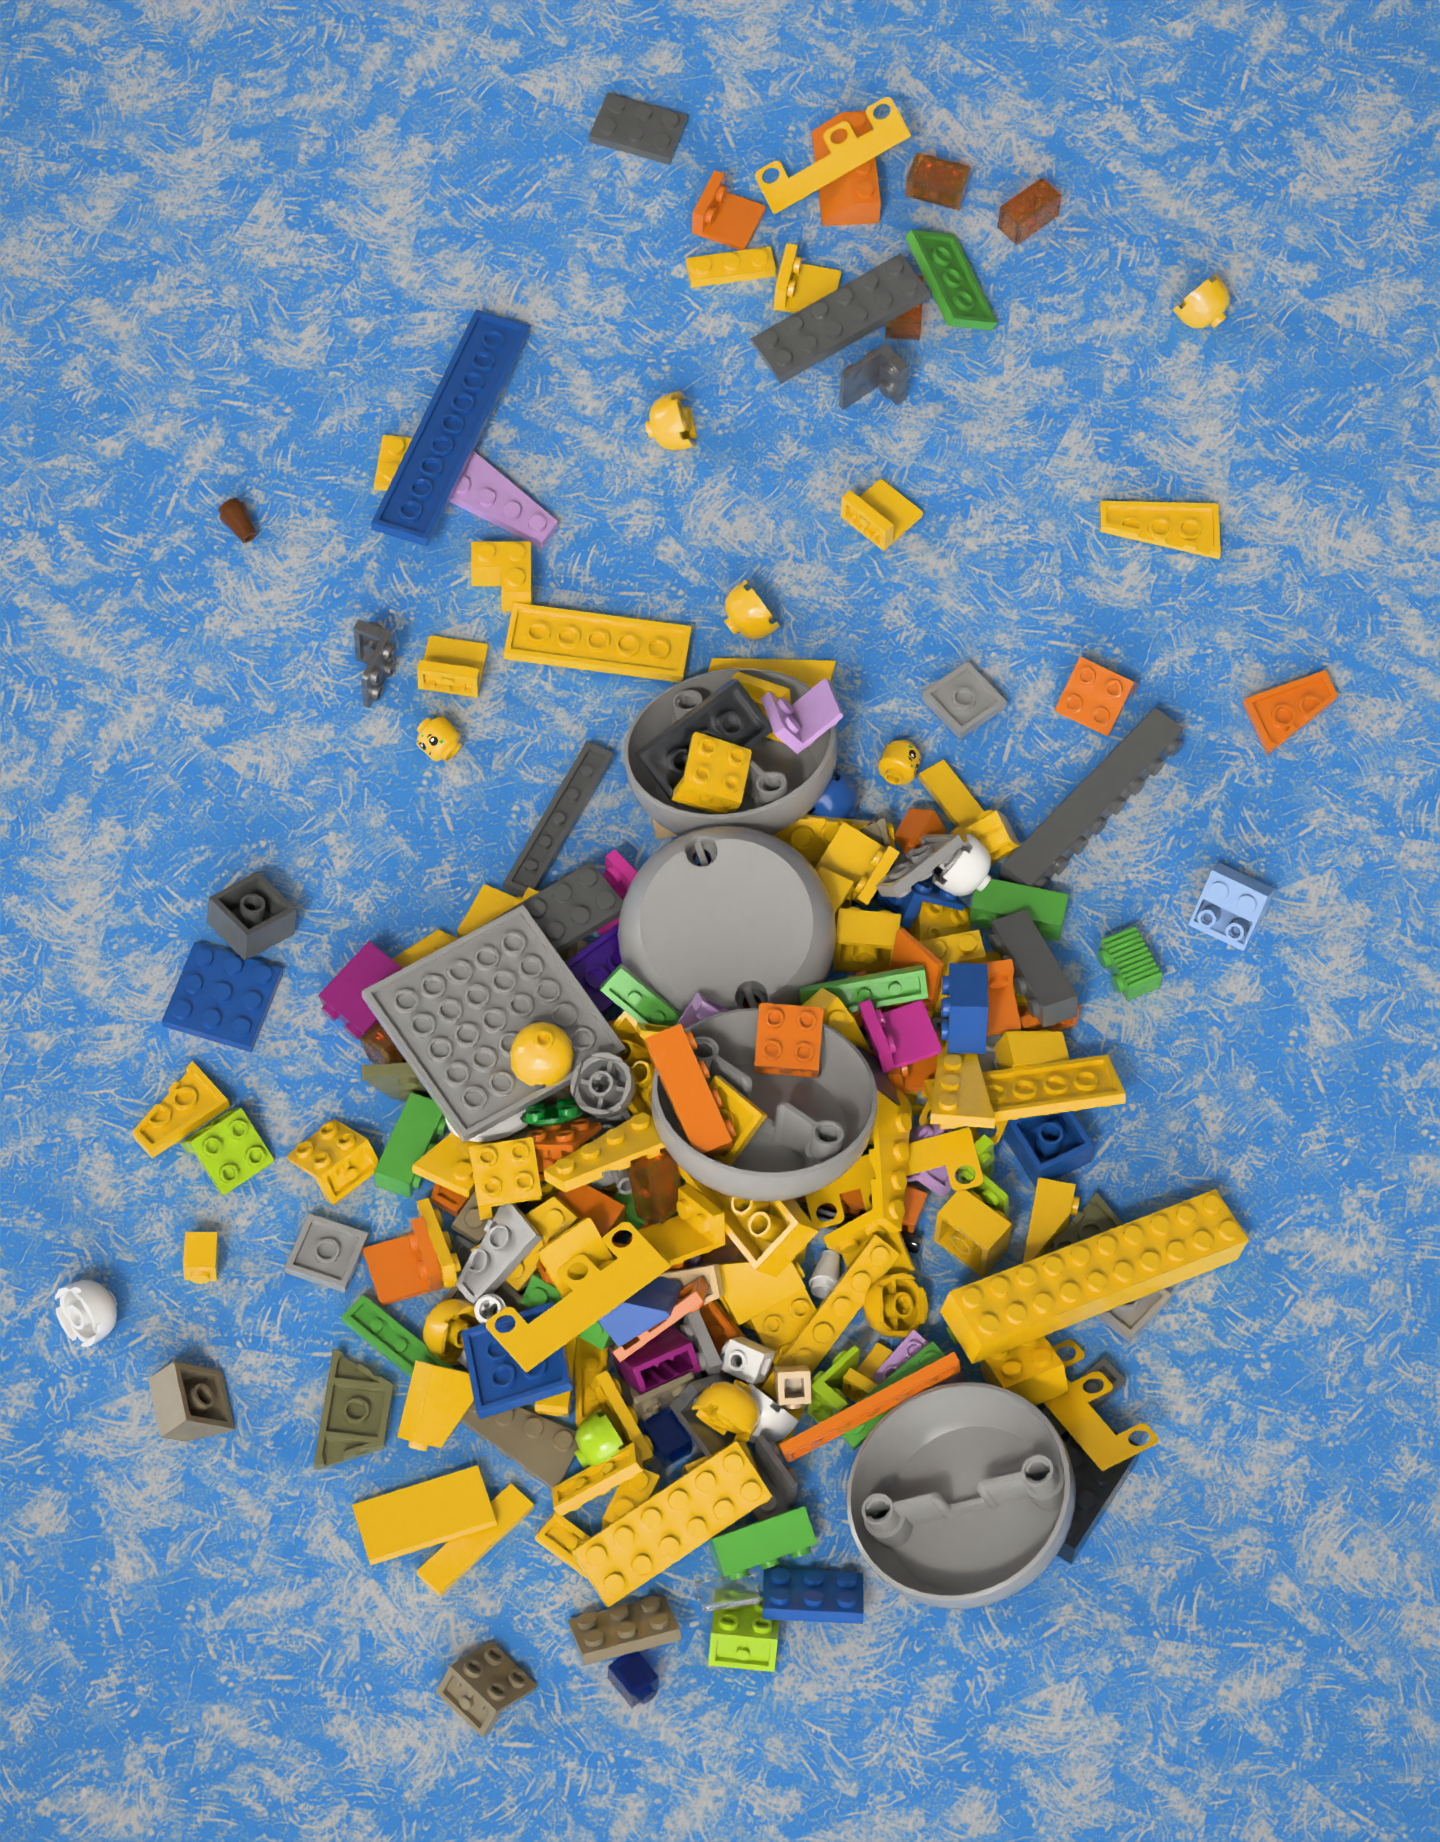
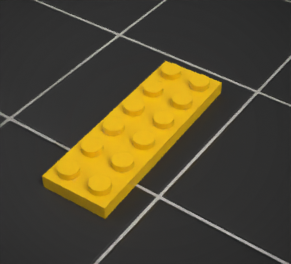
[504,602,692,683]
[924,1054,1126,1130]
[571,1441,772,1607]

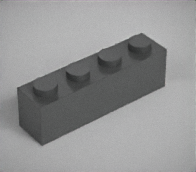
[988,910,1078,1028]

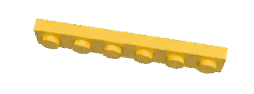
[758,1234,900,1408]

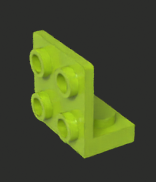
[180,1108,274,1195]
[958,1134,1009,1219]
[807,1345,860,1423]
[708,1593,780,1672]

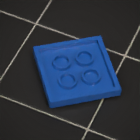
[162,942,283,1052]
[461,1302,574,1419]

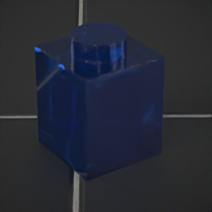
[643,1409,692,1469]
[607,1651,659,1708]

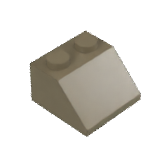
[148,1362,235,1442]

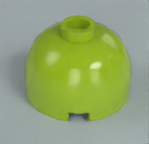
[574,1408,624,1469]

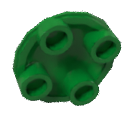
[520,1097,584,1127]

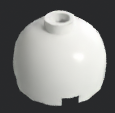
[932,833,991,896]
[55,1280,117,1347]
[746,1382,799,1443]

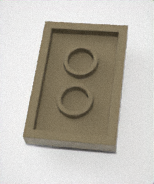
[568,1595,682,1665]

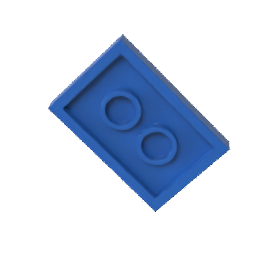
[763,1568,864,1624]

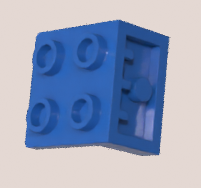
[876,866,965,928]

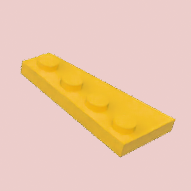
[1099,501,1221,559]
[707,658,836,688]
[773,814,895,867]
[930,1034,995,1128]
[869,1090,912,1233]

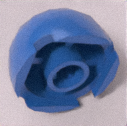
[807,768,858,819]

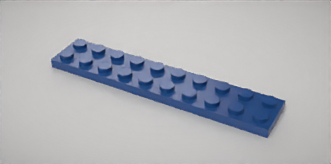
[371,309,531,547]

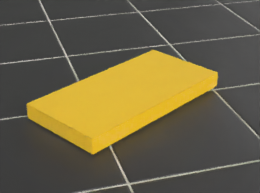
[352,1465,497,1566]

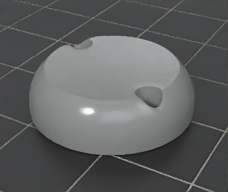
[624,668,838,836]
[618,826,836,1014]
[651,1008,877,1202]
[846,1382,1076,1609]

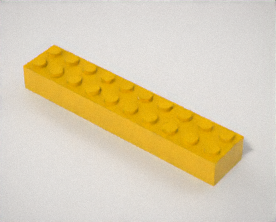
[610,1011,819,1277]
[940,1189,1249,1364]

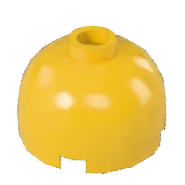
[1172,273,1231,329]
[645,391,697,451]
[724,579,780,640]
[510,1022,574,1087]
[863,1273,928,1338]
[423,1299,481,1366]
[692,1380,760,1442]

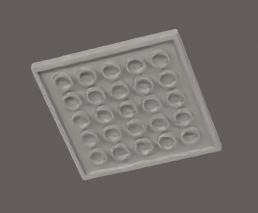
[362,905,626,1143]

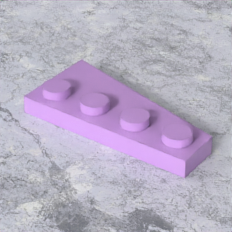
[449,451,558,549]

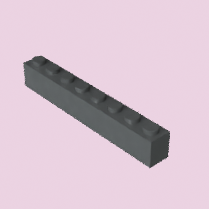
[999,708,1184,889]

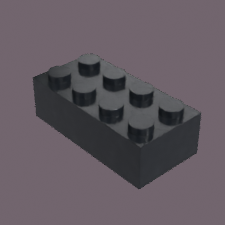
[635,679,773,805]
[1057,1428,1140,1564]

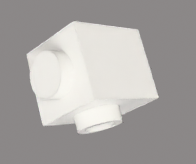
[720,1336,776,1384]

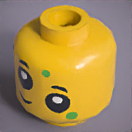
[416,716,462,762]
[878,739,921,785]

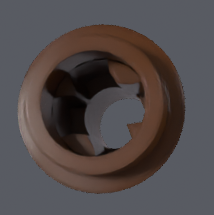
[218,498,258,543]

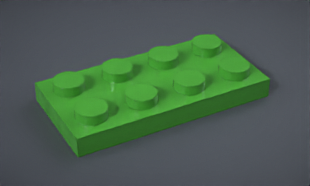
[905,229,998,331]

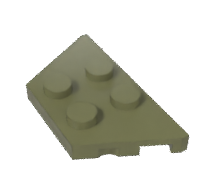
[361,1063,432,1102]
[314,1349,394,1470]

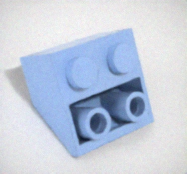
[1188,863,1276,951]

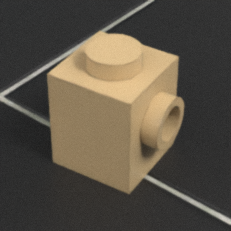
[774,1365,812,1409]

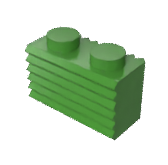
[1097,926,1163,1001]

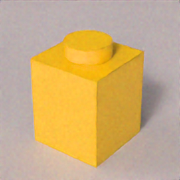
[183,1231,219,1284]

